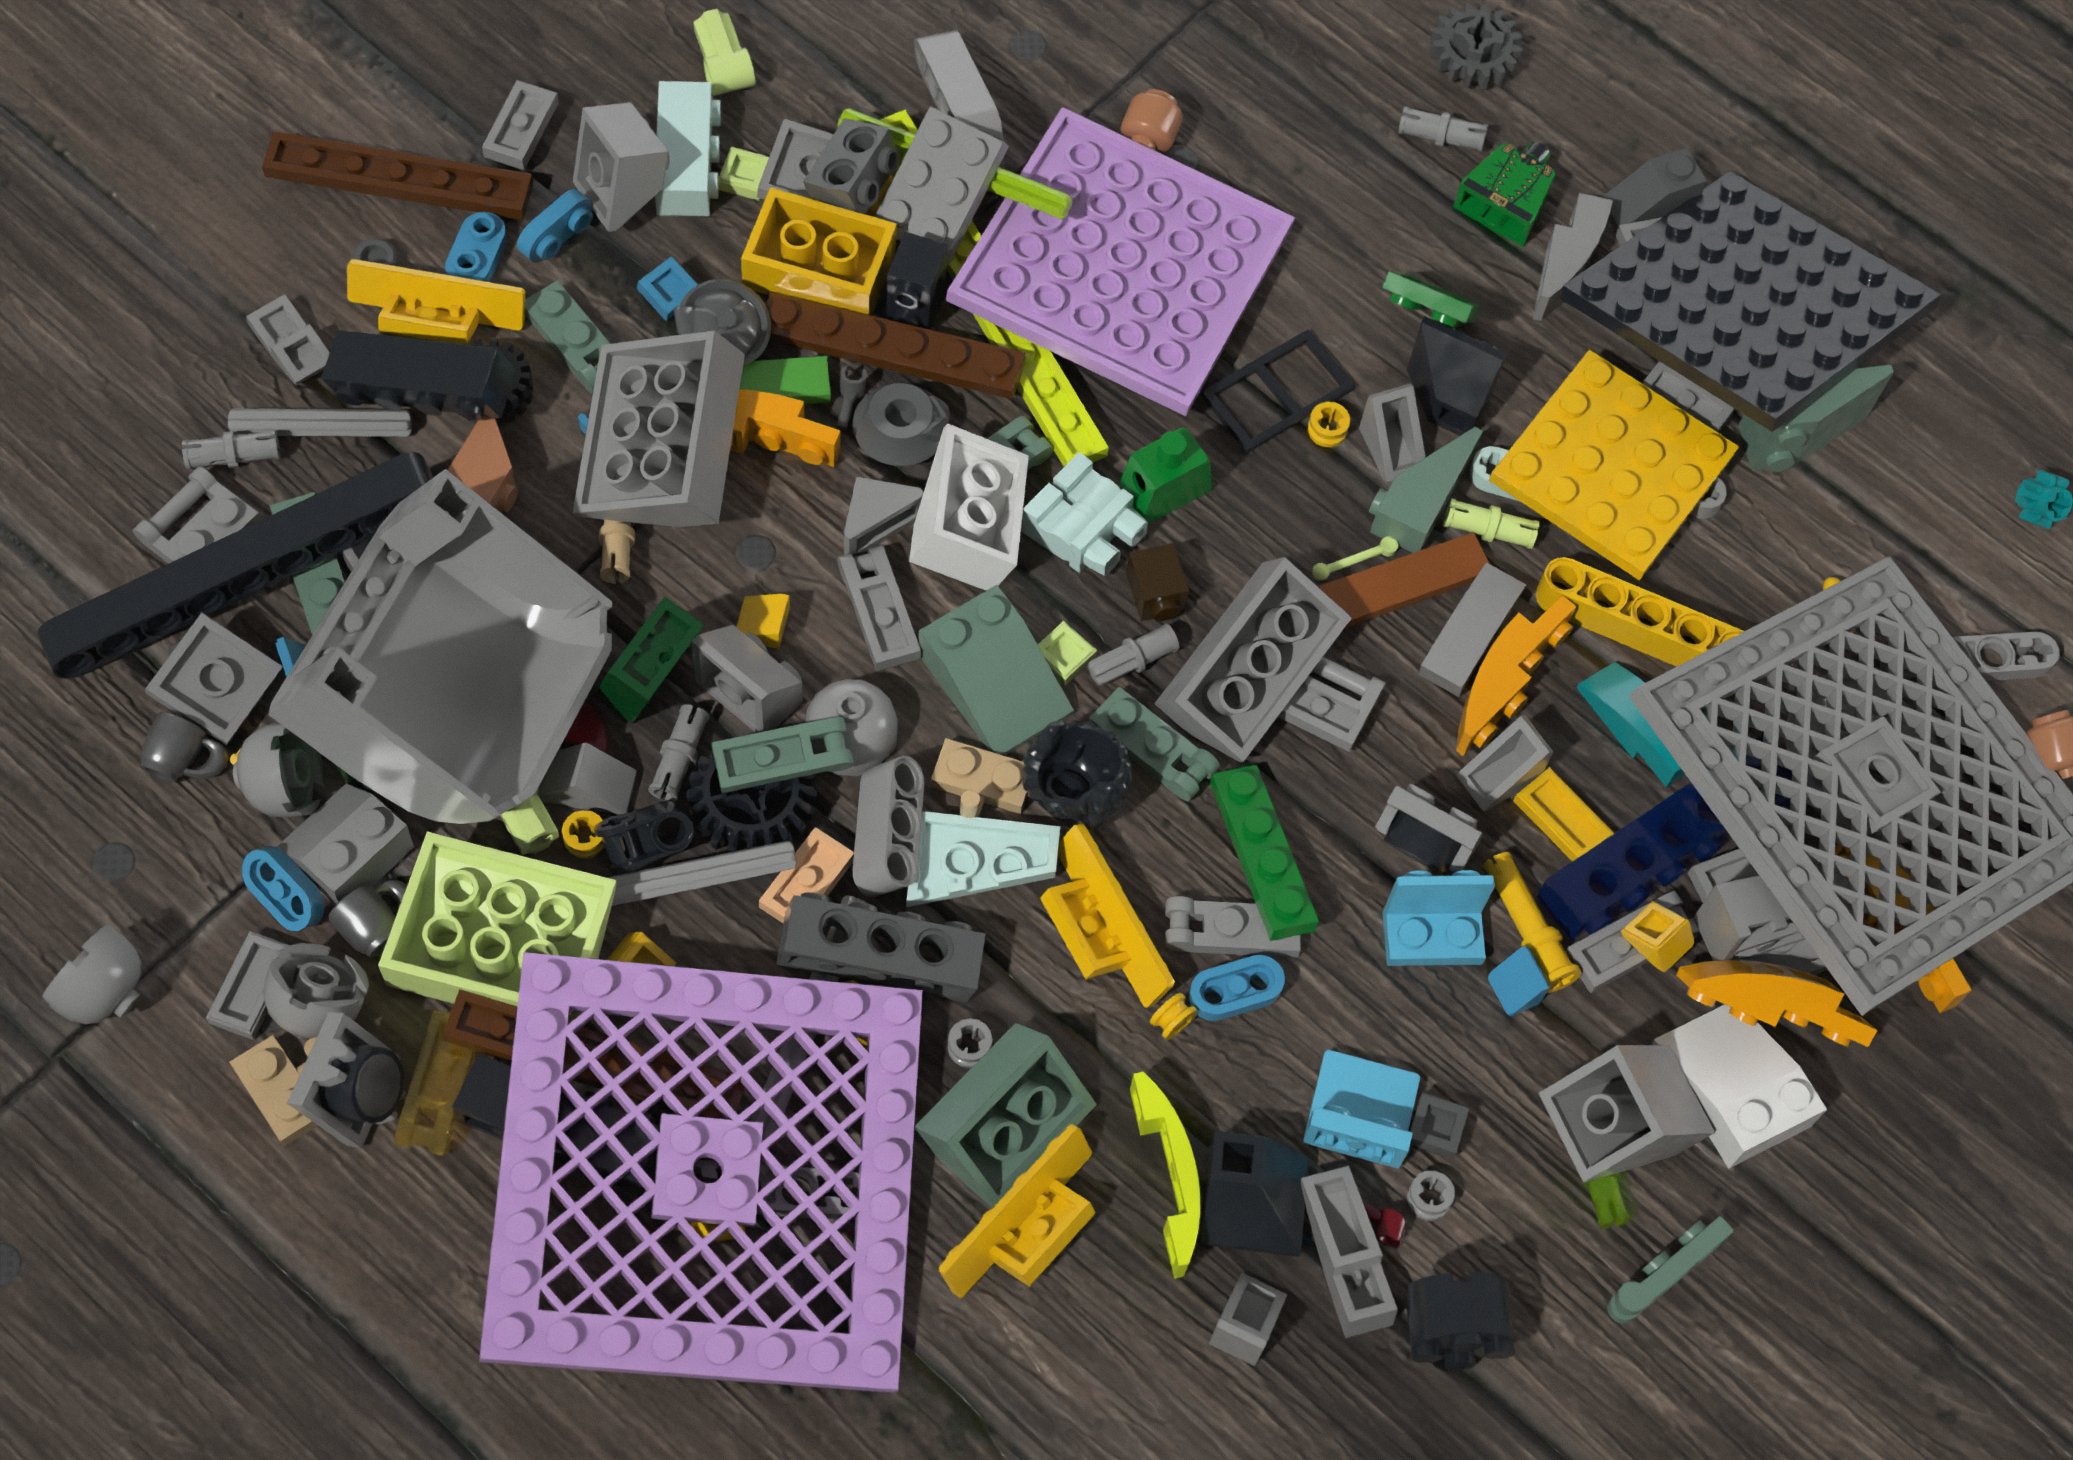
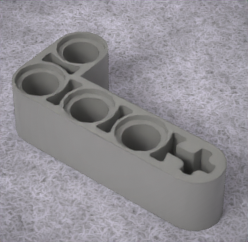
[914,30,1005,169]

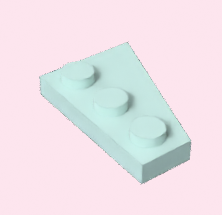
[906,811,1060,907]

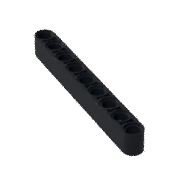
[37,452,433,679]

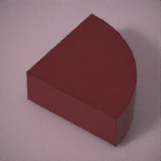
[561,702,608,754]

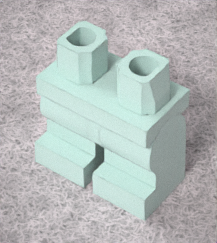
[1022,452,1148,576]

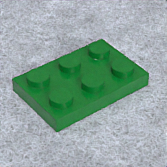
[1382,271,1481,328]

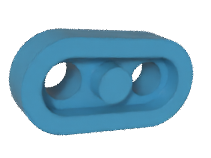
[517,189,593,263]
[445,212,507,282]
[242,846,324,931]
[1189,955,1285,1021]

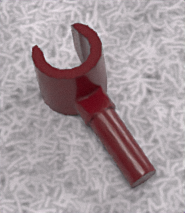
[1362,1201,1405,1247]

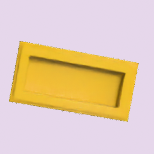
[1513,767,1615,868]

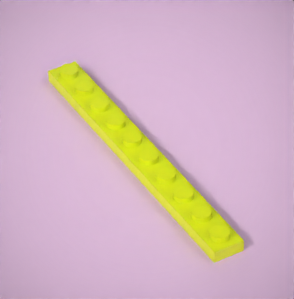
[880,110,1109,467]

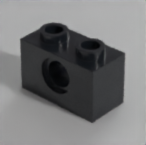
[887,231,948,330]

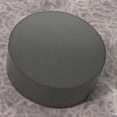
[352,239,399,267]

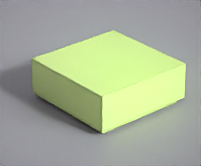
[718,147,769,201]
[1038,621,1097,687]

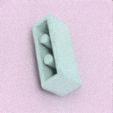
[655,81,721,216]

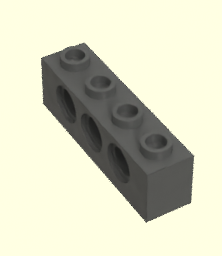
[776,892,985,1002]

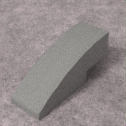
[1532,193,1613,321]
[1419,562,1527,697]
[1300,1166,1398,1338]

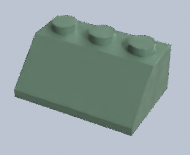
[915,1023,1097,1208]

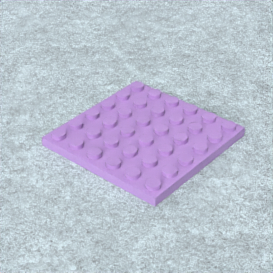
[946,107,1295,416]

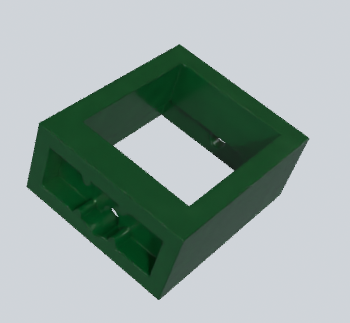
[594,596,704,724]

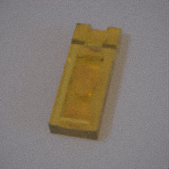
[394,1010,477,1156]

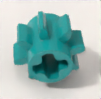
[2014,470,2073,529]

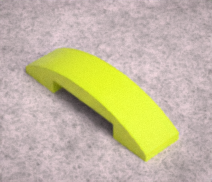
[1130,1072,1200,1279]

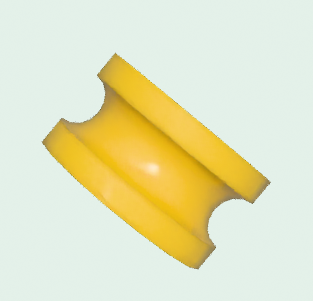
[1308,402,1350,448]
[562,810,605,859]
[1150,992,1198,1041]

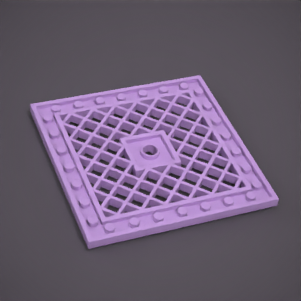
[479,952,922,1393]

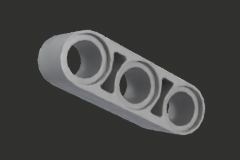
[853,756,924,897]

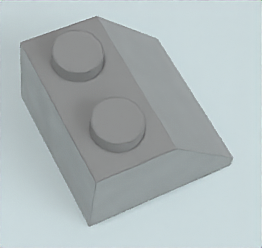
[573,102,670,232]
[692,625,803,733]
[276,783,414,906]

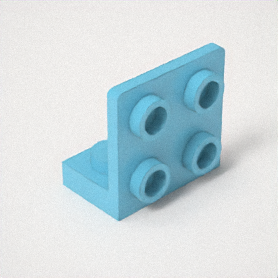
[1382,870,1495,966]
[1302,1050,1420,1169]

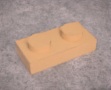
[759,827,854,923]

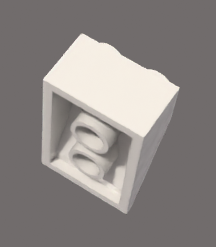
[909,423,1029,591]
[1652,1005,1827,1169]

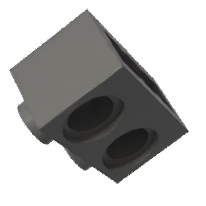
[803,118,900,214]

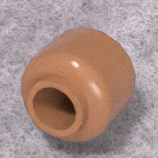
[1120,89,1183,154]
[2026,710,2073,780]

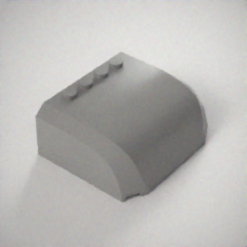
[269,469,612,824]

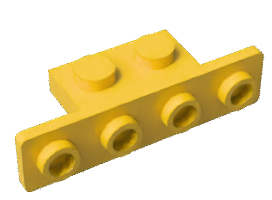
[347,259,525,345]
[1040,823,1175,1008]
[939,1124,1095,1298]

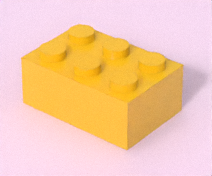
[741,187,897,316]

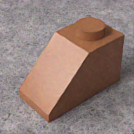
[448,416,518,513]

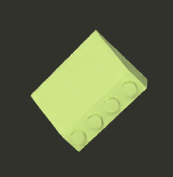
[378,832,617,1023]

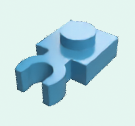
[637,256,697,321]

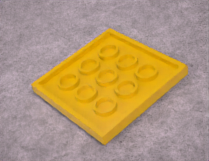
[1489,349,1739,581]

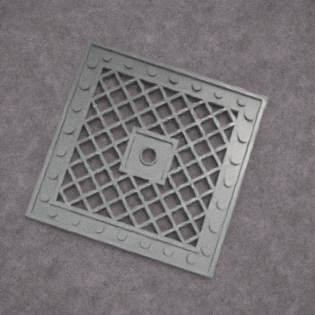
[1629,556,2073,1015]

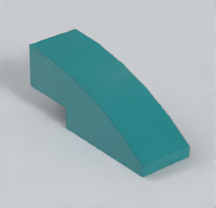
[1577,662,1686,787]

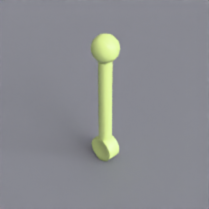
[1312,536,1398,581]

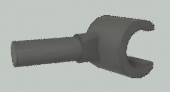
[837,365,867,431]

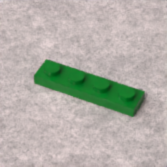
[1210,765,1319,941]

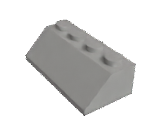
[1154,557,1351,762]

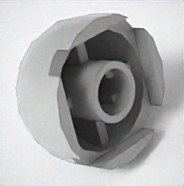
[805,679,898,776]
[233,722,324,817]
[42,924,142,1024]
[263,943,369,1039]

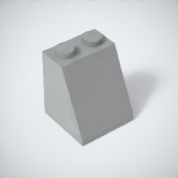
[1539,1045,1715,1183]

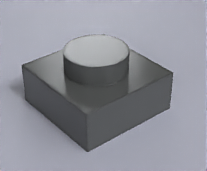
[1409,1092,1469,1159]

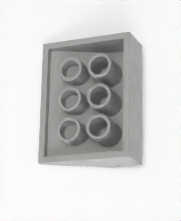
[572,331,745,527]

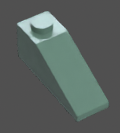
[1369,427,1483,553]

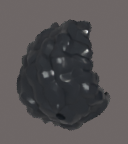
[1022,720,1133,829]

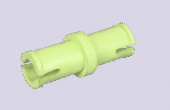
[1443,498,1539,549]

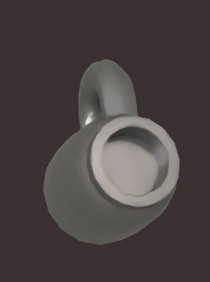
[139,712,229,783]
[328,880,407,959]

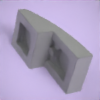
[246,294,330,386]

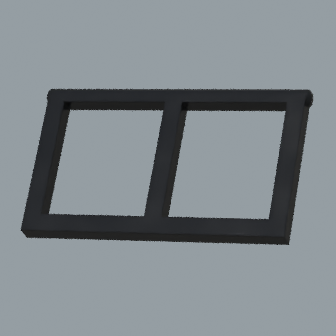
[1201,329,1355,453]

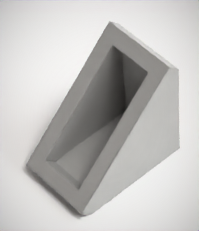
[1359,383,1426,482]
[844,477,924,557]
[1456,715,1553,811]
[537,743,637,815]
[1209,1273,1287,1366]

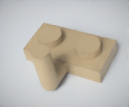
[931,738,1028,818]
[229,1035,318,1147]

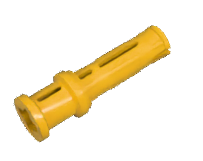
[1483,852,1582,993]

